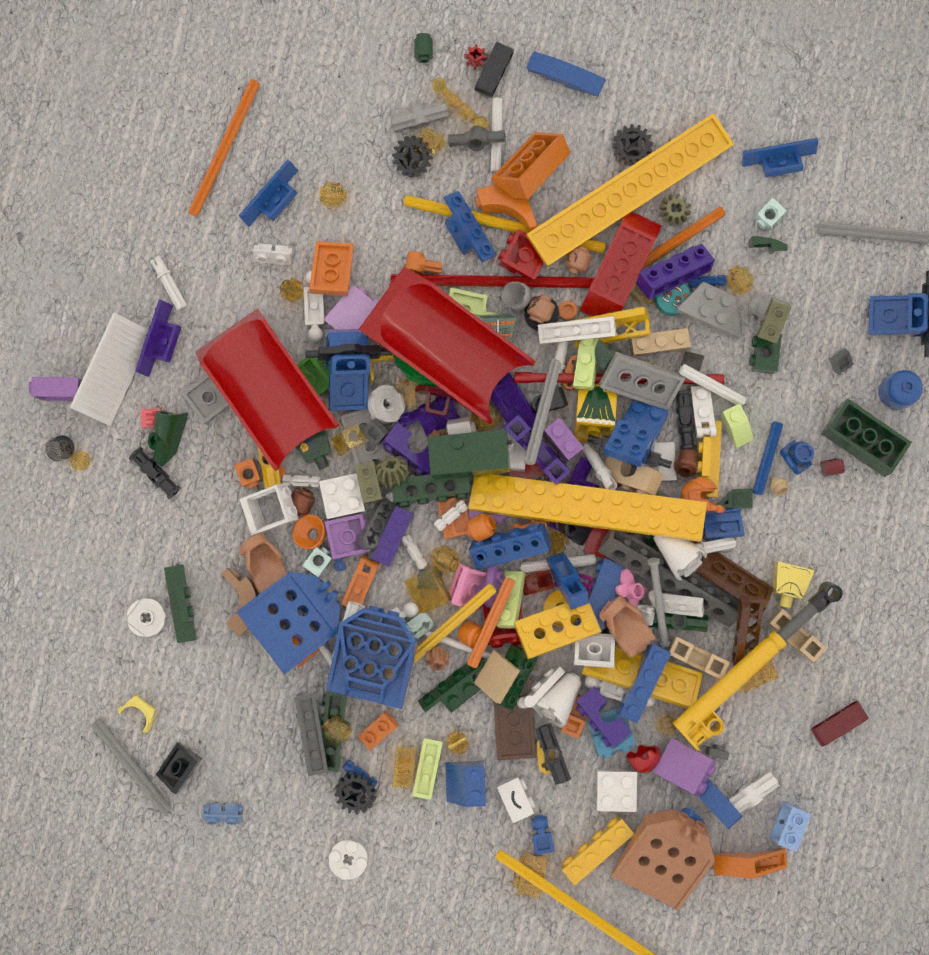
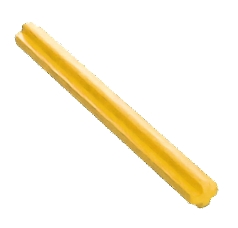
[413,583,496,663]

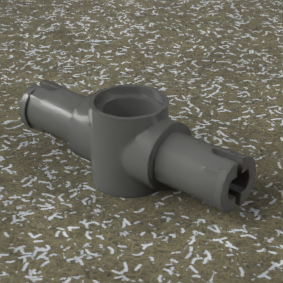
[448,125,506,151]

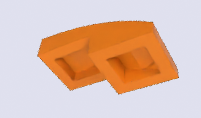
[560,695,587,739]

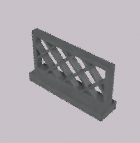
[294,693,328,776]

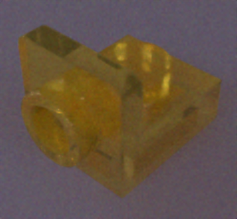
[395,380,417,408]

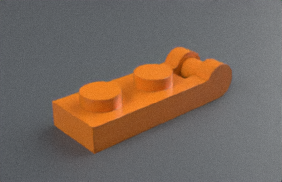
[341,555,380,607]

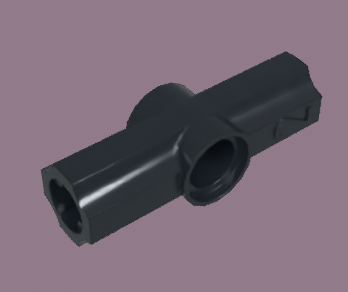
[535,723,571,785]

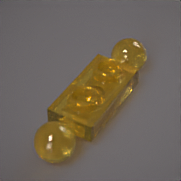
[432,78,488,129]

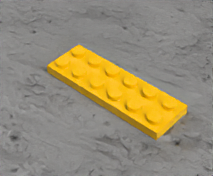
[581,644,703,709]

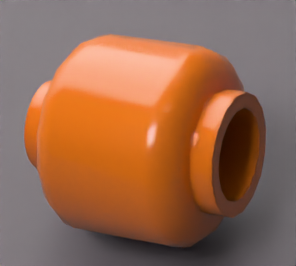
[467,513,497,542]
[458,620,483,649]

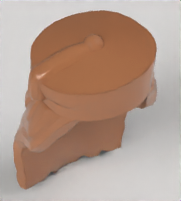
[239,532,287,594]
[599,595,656,658]

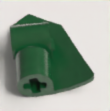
[148,411,188,467]

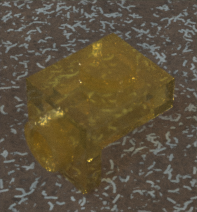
[418,126,446,155]

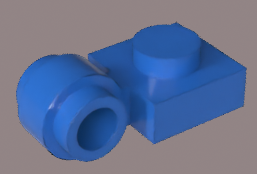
[532,815,554,855]

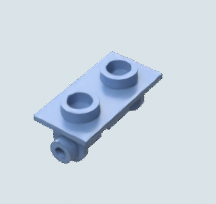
[202,803,243,825]

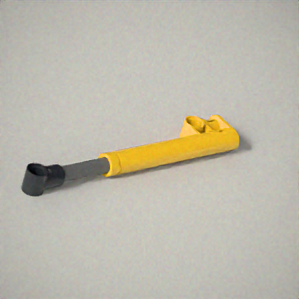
[672,581,843,751]

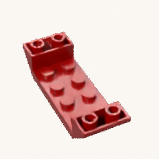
[579,212,662,317]

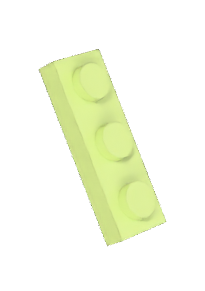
[573,337,601,389]
[496,571,525,628]
[412,738,443,800]

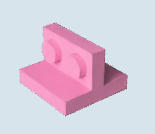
[447,563,487,611]

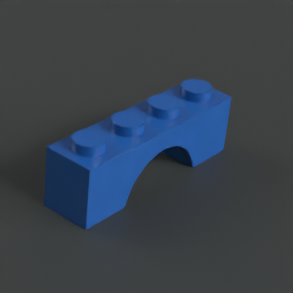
[616,643,671,724]

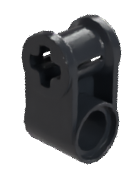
[530,387,569,414]
[555,522,592,546]

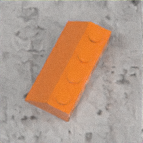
[491,132,571,200]

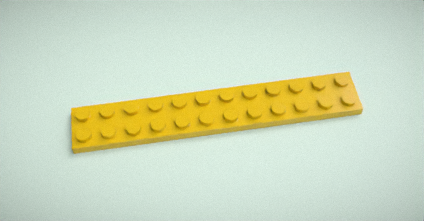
[526,113,734,267]
[468,474,707,542]

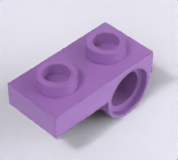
[475,565,505,607]

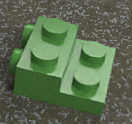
[297,358,329,397]

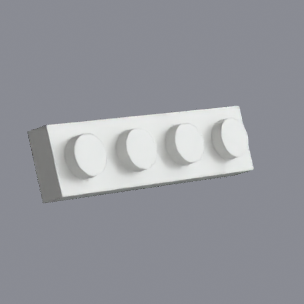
[538,316,617,344]

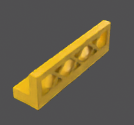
[572,307,651,349]

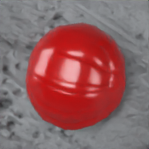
[626,745,660,774]

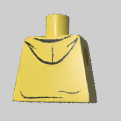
[773,561,814,609]

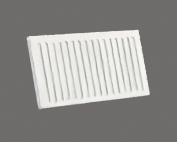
[70,313,148,426]

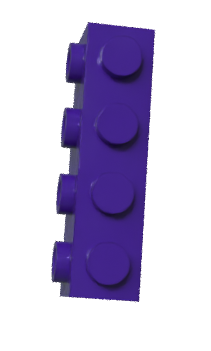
[636,244,715,300]

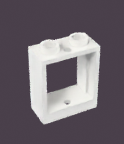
[240,483,299,536]

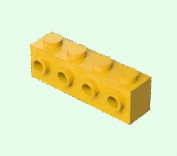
[561,816,634,885]

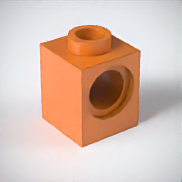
[234,458,263,489]

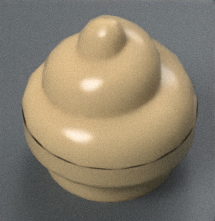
[770,476,789,496]

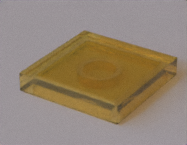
[404,565,452,614]

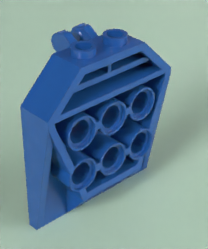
[236,572,340,675]
[326,606,418,709]

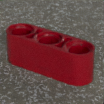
[810,701,869,747]

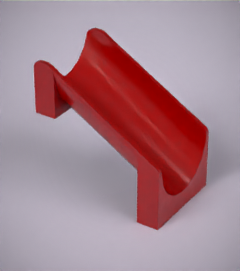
[358,266,536,425]
[195,308,340,471]

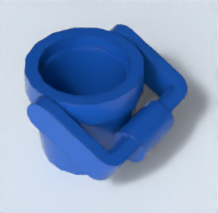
[780,440,814,475]

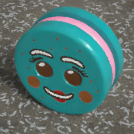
[654,284,691,316]

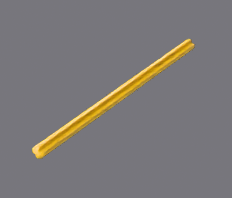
[403,195,606,253]
[495,849,656,955]

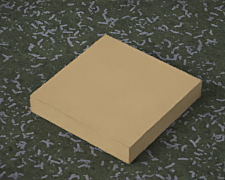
[474,650,520,704]

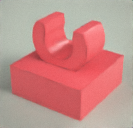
[141,408,162,429]

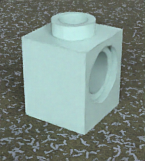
[754,198,787,231]
[303,546,332,577]

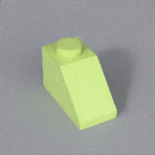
[719,404,754,448]

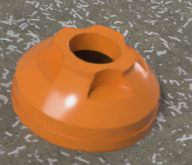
[292,515,326,550]

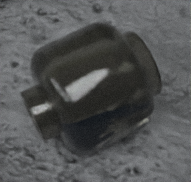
[45,435,75,462]

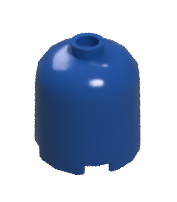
[878,370,923,410]

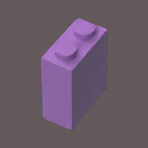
[543,417,584,464]
[653,738,716,797]

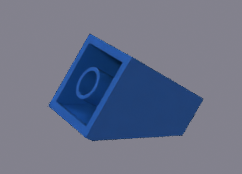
[445,761,486,807]

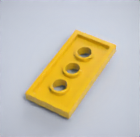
[514,603,601,660]

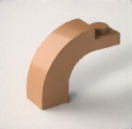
[221,568,258,637]

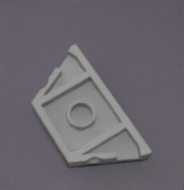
[675,282,741,339]

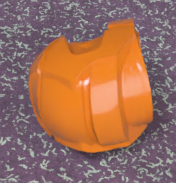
[680,477,725,513]

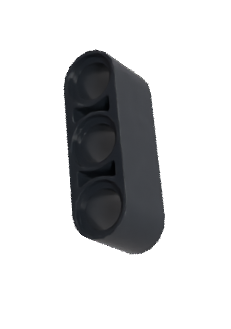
[474,41,514,98]

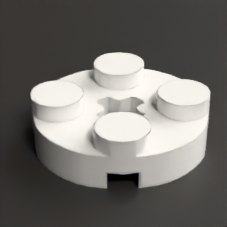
[368,385,405,424]
[127,598,167,637]
[329,839,368,880]

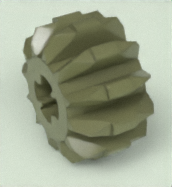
[659,194,691,226]
[376,454,409,488]

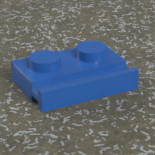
[704,508,745,540]

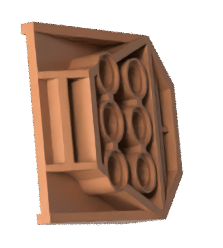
[611,809,715,911]

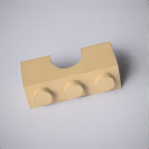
[629,328,691,358]
[605,456,663,496]
[766,609,827,663]
[667,636,730,679]

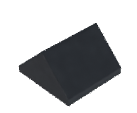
[156,742,203,794]

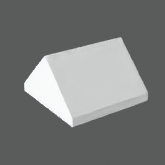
[574,634,615,668]

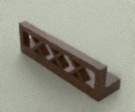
[732,596,764,667]

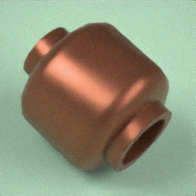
[674,449,700,477]
[291,487,315,517]

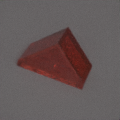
[523,570,554,596]

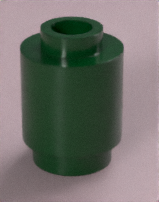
[414,33,433,63]

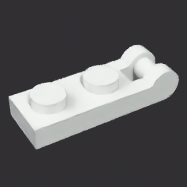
[690,386,717,438]
[649,590,704,617]
[517,666,565,709]

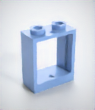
[769,801,811,852]

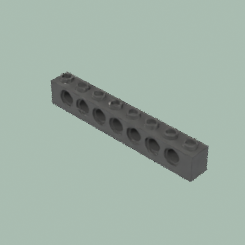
[598,530,739,628]

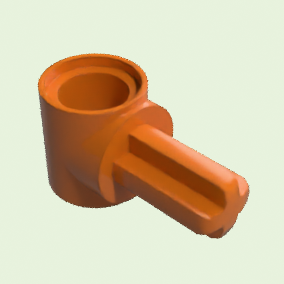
[405,251,443,274]

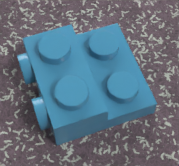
[586,707,635,758]

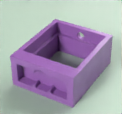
[28,377,82,401]

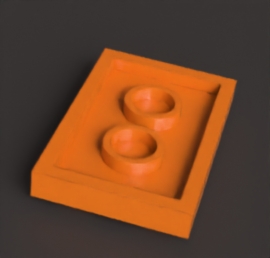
[309,241,354,296]

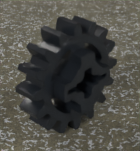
[612,124,654,165]
[392,136,433,177]
[334,771,377,815]

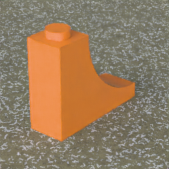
[474,184,537,232]
[713,848,787,879]

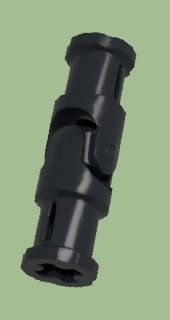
[676,390,697,450]
[129,447,181,499]

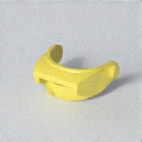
[117,695,156,733]

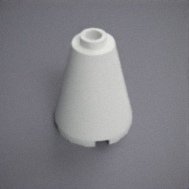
[654,536,707,580]
[532,672,582,728]

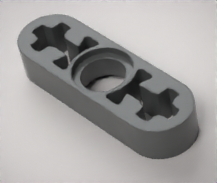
[359,500,394,550]

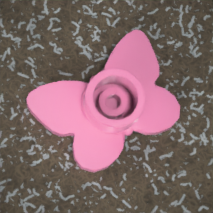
[615,569,648,607]

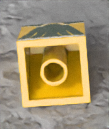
[573,384,617,443]

